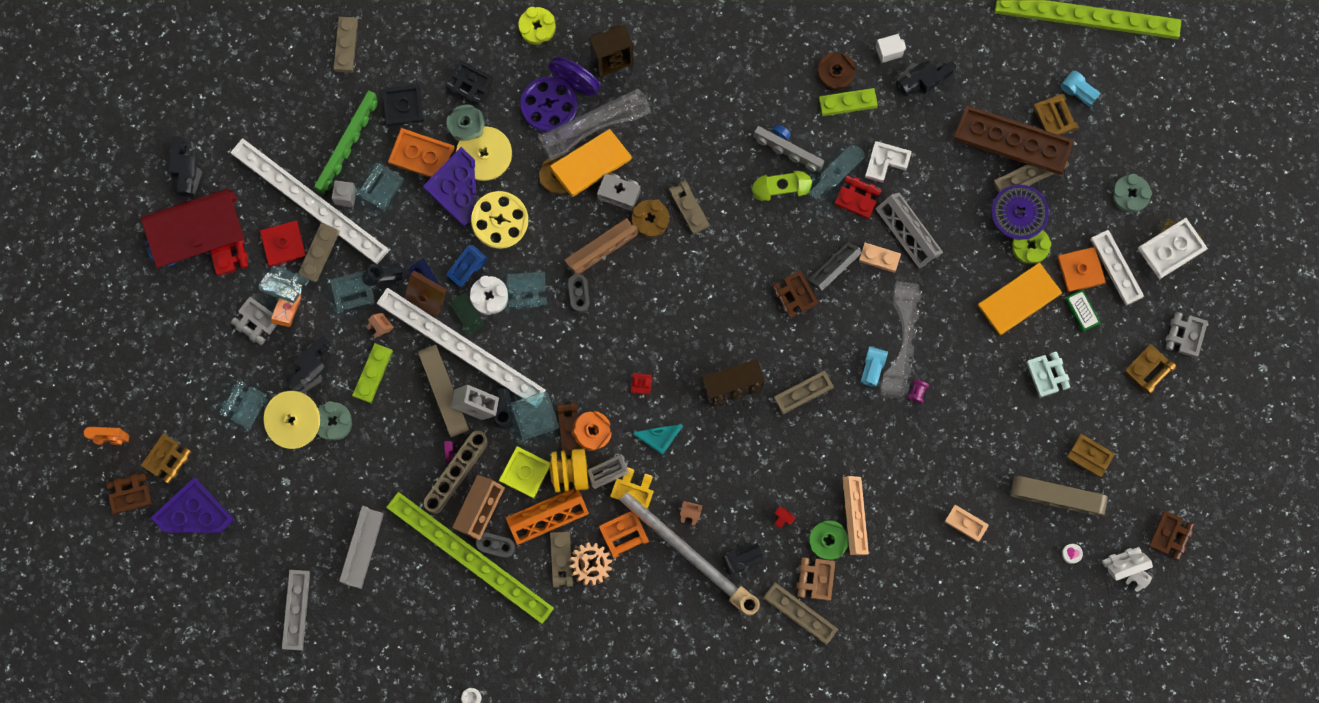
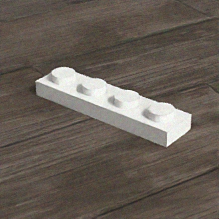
[1090,230,1144,306]

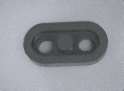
[568,274,590,313]
[476,533,515,558]

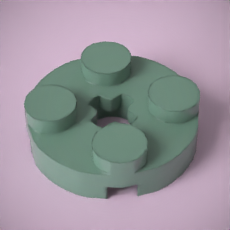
[446,105,485,141]
[1113,174,1152,213]
[317,401,352,441]

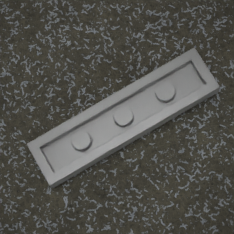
[754,126,824,173]
[282,570,310,651]

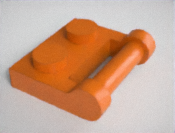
[84,427,129,445]
[599,511,649,558]

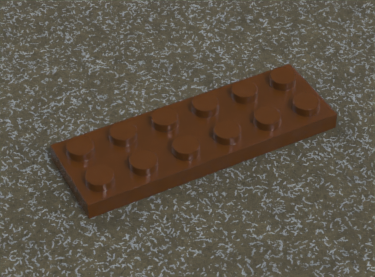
[954,105,1074,175]

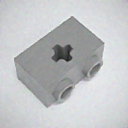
[597,173,641,211]
[451,385,499,420]

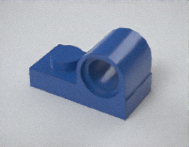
[446,245,487,287]

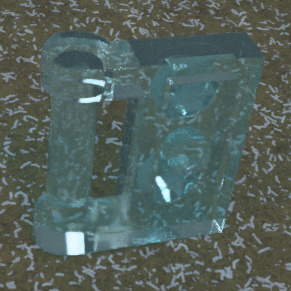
[355,162,404,211]
[330,271,376,313]

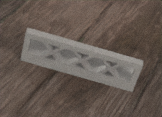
[875,193,943,269]
[339,506,384,589]

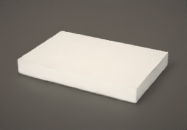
[1138,218,1208,280]

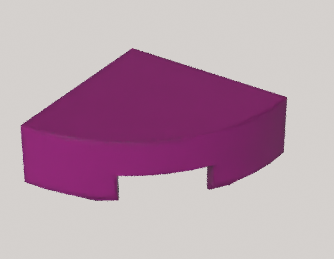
[444,441,454,464]

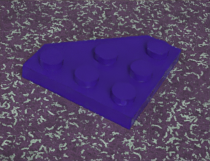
[422,147,476,227]
[151,477,235,533]

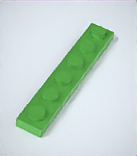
[314,90,378,195]

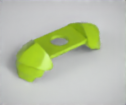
[752,171,812,201]

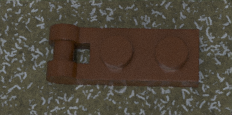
[557,401,582,457]

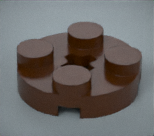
[818,52,855,91]

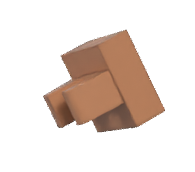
[367,313,394,337]
[680,501,702,525]

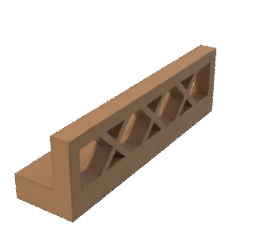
[565,218,638,275]

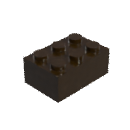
[589,24,634,78]
[701,359,765,406]

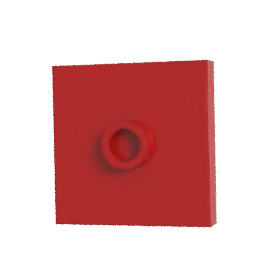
[260,220,306,267]

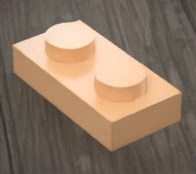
[859,243,901,273]
[945,505,989,542]

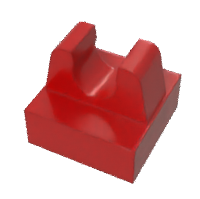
[631,373,652,395]
[774,506,796,529]

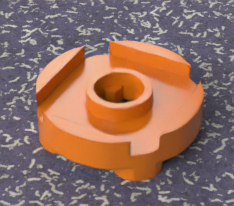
[572,411,611,451]

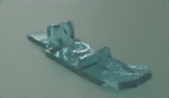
[809,145,865,200]

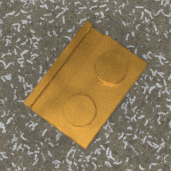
[1066,434,1115,478]

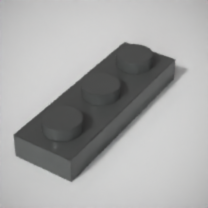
[808,242,862,291]

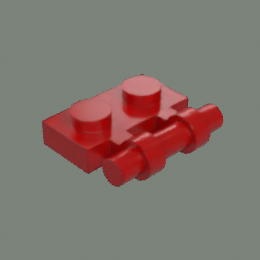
[834,175,882,220]
[211,240,248,276]

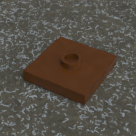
[404,271,447,318]

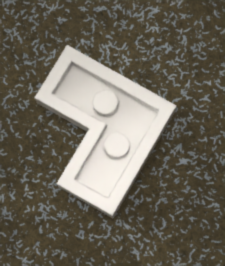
[865,141,912,183]

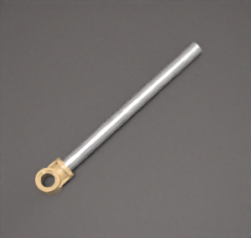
[620,492,760,616]

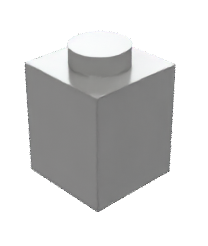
[332,180,357,207]

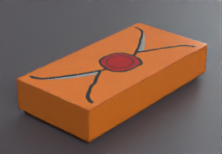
[271,290,301,327]

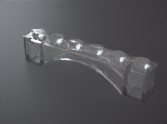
[538,88,651,161]
[879,281,922,399]

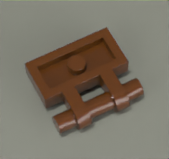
[772,270,819,319]
[107,473,152,515]
[1148,511,1194,561]

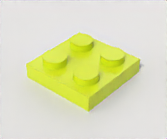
[499,446,550,499]

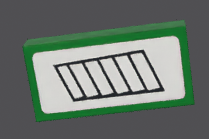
[1065,290,1101,332]

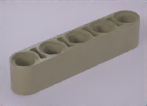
[418,345,469,437]
[424,431,488,514]
[1011,476,1108,516]

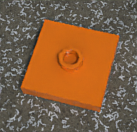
[1058,247,1106,293]

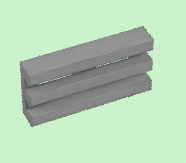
[587,454,629,489]

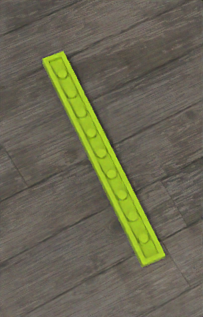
[995,0,1181,39]
[387,492,554,624]

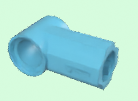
[1061,71,1101,107]
[860,346,888,387]

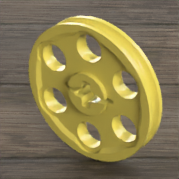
[471,191,528,249]

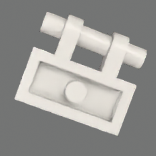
[1102,547,1153,581]

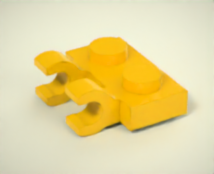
[610,467,654,509]

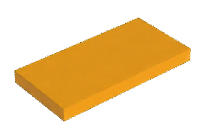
[549,129,632,197]
[977,263,1062,336]

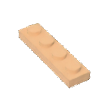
[843,476,869,555]

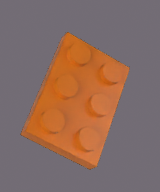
[388,128,455,178]

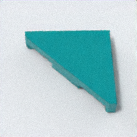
[633,424,683,455]

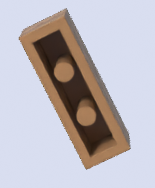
[452,475,505,540]

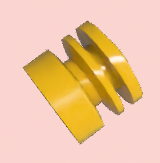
[550,449,589,493]

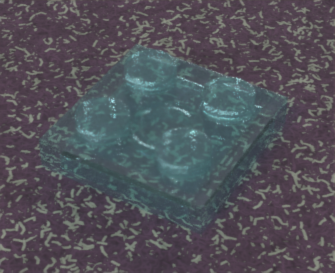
[511,391,560,440]

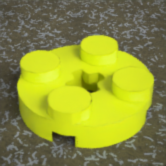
[518,7,556,45]

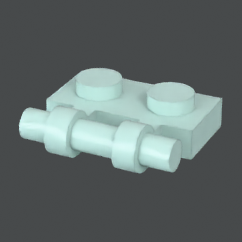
[1026,352,1071,398]

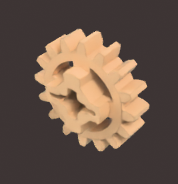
[569,543,612,586]

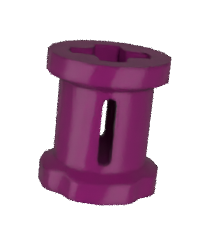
[906,379,929,404]

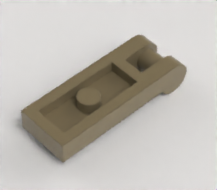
[668,180,710,235]
[550,532,573,588]

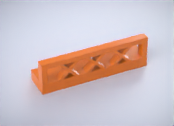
[506,487,589,545]

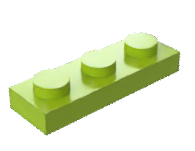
[819,88,878,116]
[352,343,393,404]

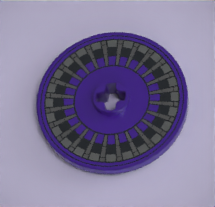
[991,184,1049,240]

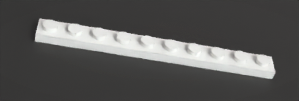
[230,138,389,264]
[377,288,546,407]

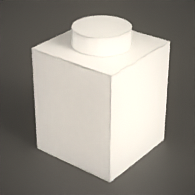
[875,34,906,63]

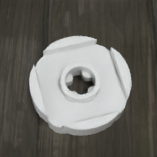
[470,276,508,315]

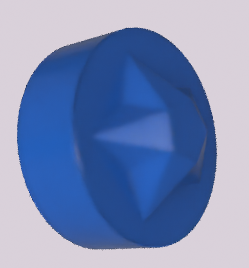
[771,125,791,141]

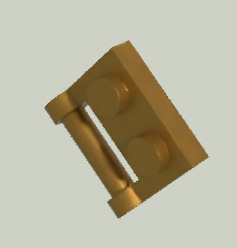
[1033,94,1079,135]
[1124,344,1176,395]

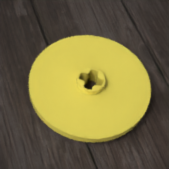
[456,126,512,181]
[264,391,320,449]

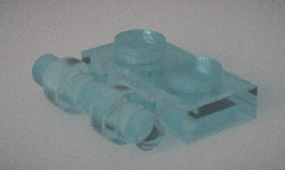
[259,265,309,304]
[507,272,547,309]
[220,380,268,429]

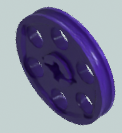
[548,56,601,96]
[521,77,577,132]

